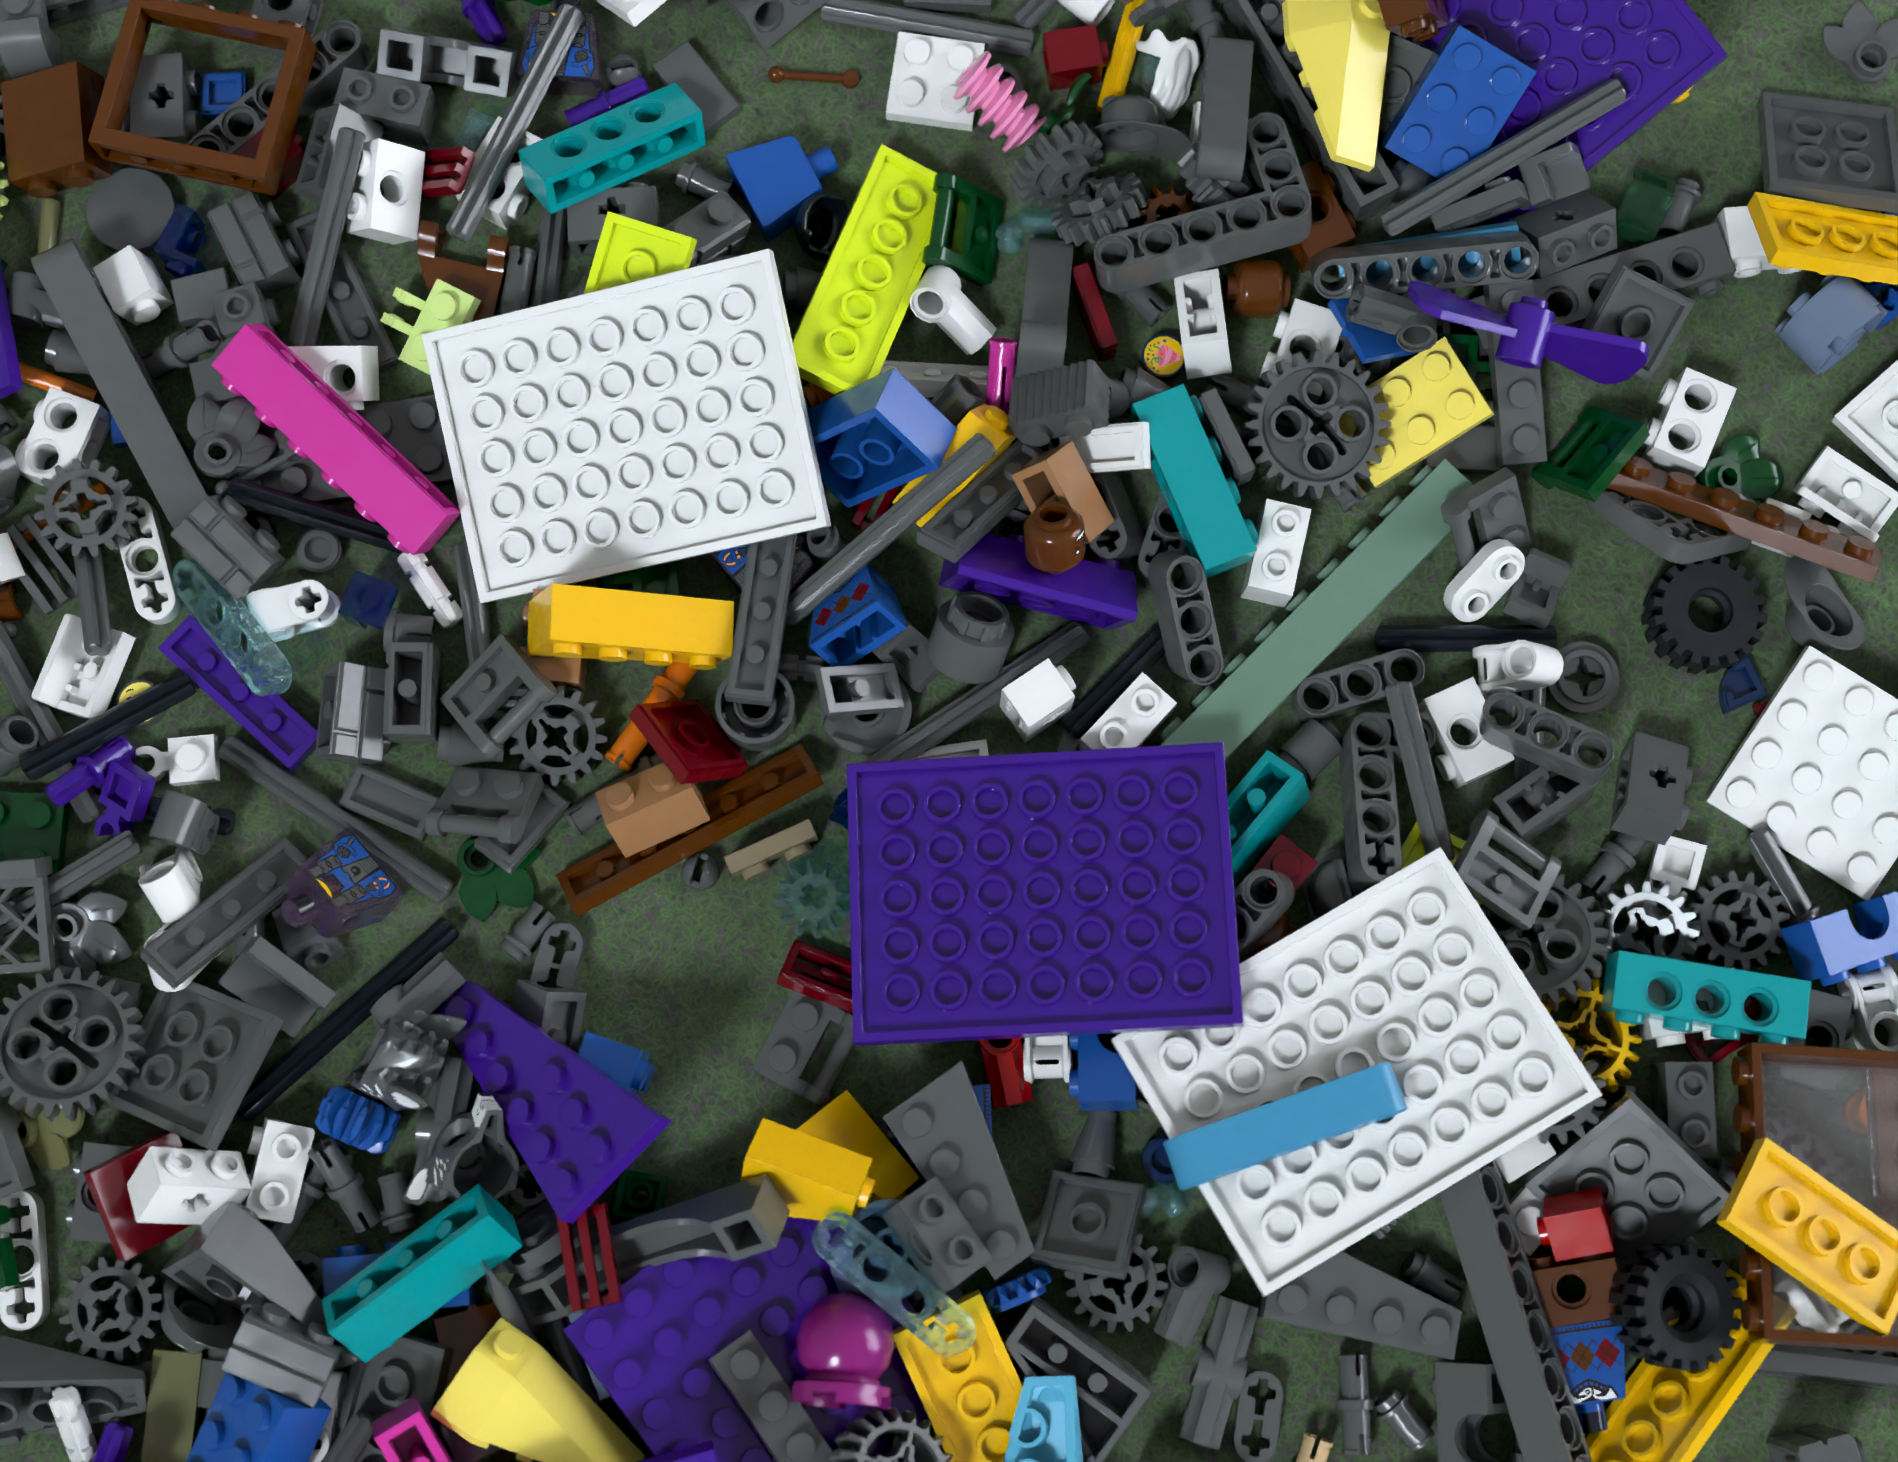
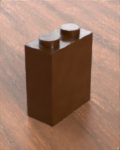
[1,60,112,198]

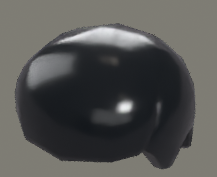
[793,193,850,261]

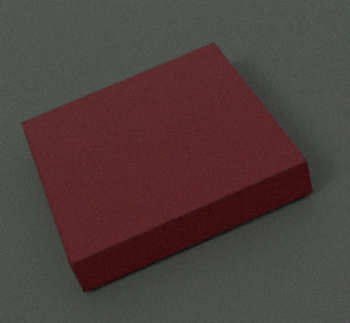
[628,699,749,784]
[83,1130,192,1261]

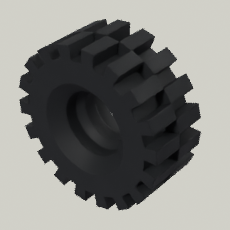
[1641,555,1768,674]
[1608,1243,1742,1371]

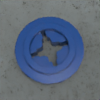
[981,1267,1053,1314]

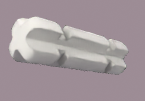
[397,553,463,629]
[49,1386,98,1462]

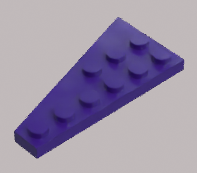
[437,980,672,1224]

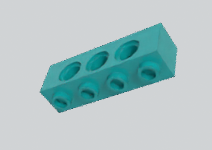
[518,82,706,215]
[1601,950,1812,1045]

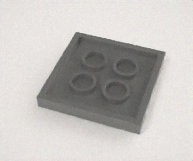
[1757,91,1898,213]
[100,981,284,1152]
[1524,1091,1732,1273]

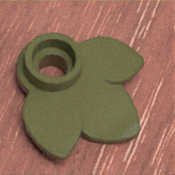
[17,1105,85,1170]

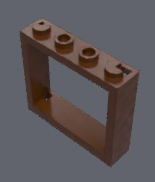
[88,0,317,196]

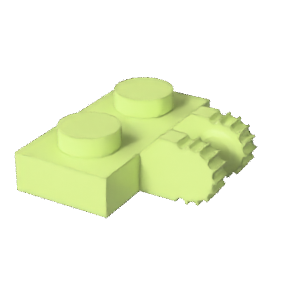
[380,278,481,375]

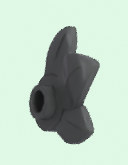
[1822,1,1898,84]
[187,395,277,477]
[50,891,133,972]

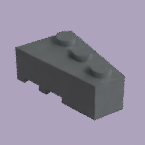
[1004,1296,1152,1462]

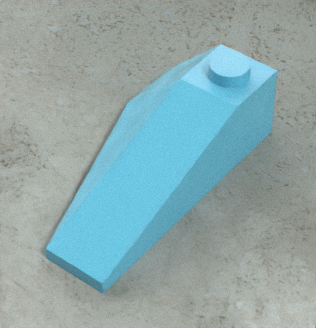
[1003,1375,1083,1462]

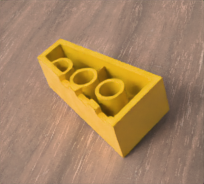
[527,583,734,670]

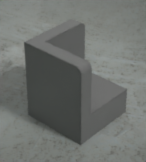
[1518,142,1591,208]

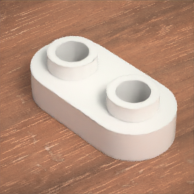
[1444,539,1525,622]

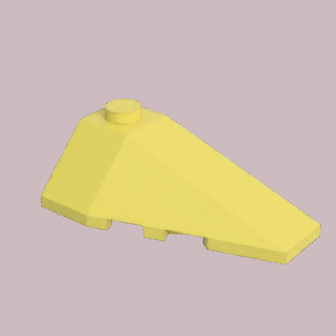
[1282,0,1390,172]
[430,1317,645,1462]

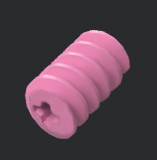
[953,50,1048,153]

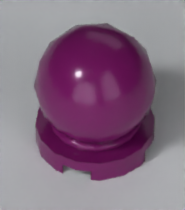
[791,1292,895,1411]

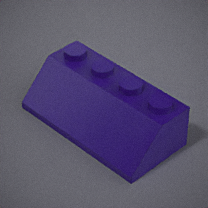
[938,529,1138,631]

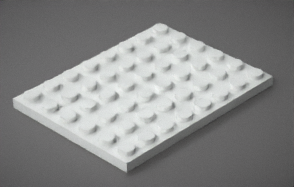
[421,249,832,603]
[1111,847,1602,1297]

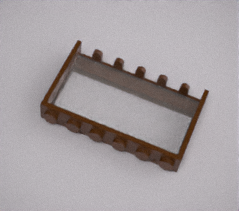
[1731,1043,1898,1352]

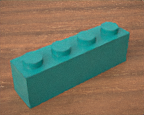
[1129,384,1259,579]
[1227,750,1311,888]
[321,1184,523,1363]

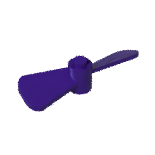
[1407,281,1650,384]

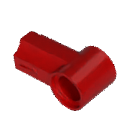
[976,1038,1033,1108]

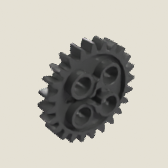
[1241,350,1391,500]
[1480,867,1609,1012]
[0,967,147,1122]

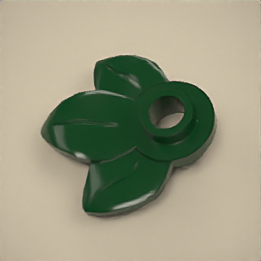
[1037,73,1092,135]
[1698,434,1784,505]
[457,836,540,922]

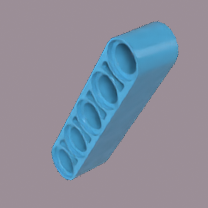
[1163,1062,1408,1191]

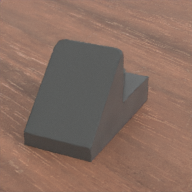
[815,663,904,724]

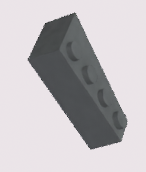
[883,1061,1035,1280]
[1257,1251,1462,1360]

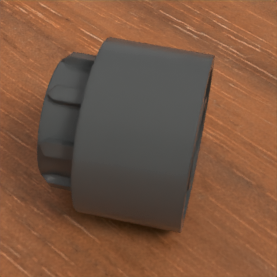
[926,591,1015,684]
[715,672,798,751]

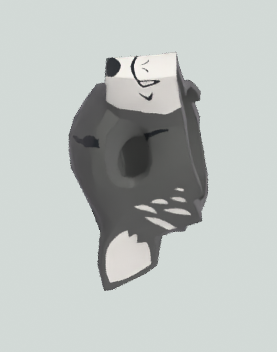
[346,1014,466,1111]
[402,1093,520,1205]

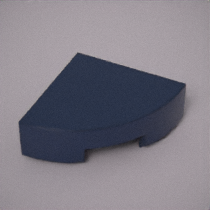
[1719,655,1768,715]

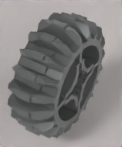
[826,1407,954,1462]

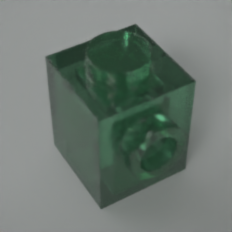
[1615,165,1676,243]

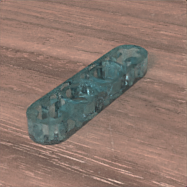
[172,559,292,696]
[812,1212,976,1357]

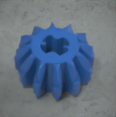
[314,1086,402,1154]

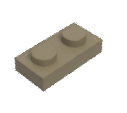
[724,819,819,882]

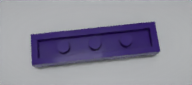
[158,615,318,772]

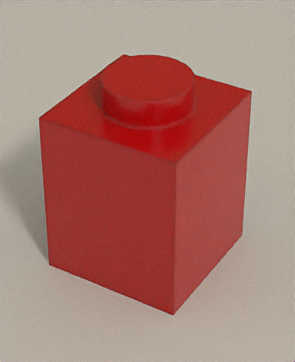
[1536,1187,1614,1262]

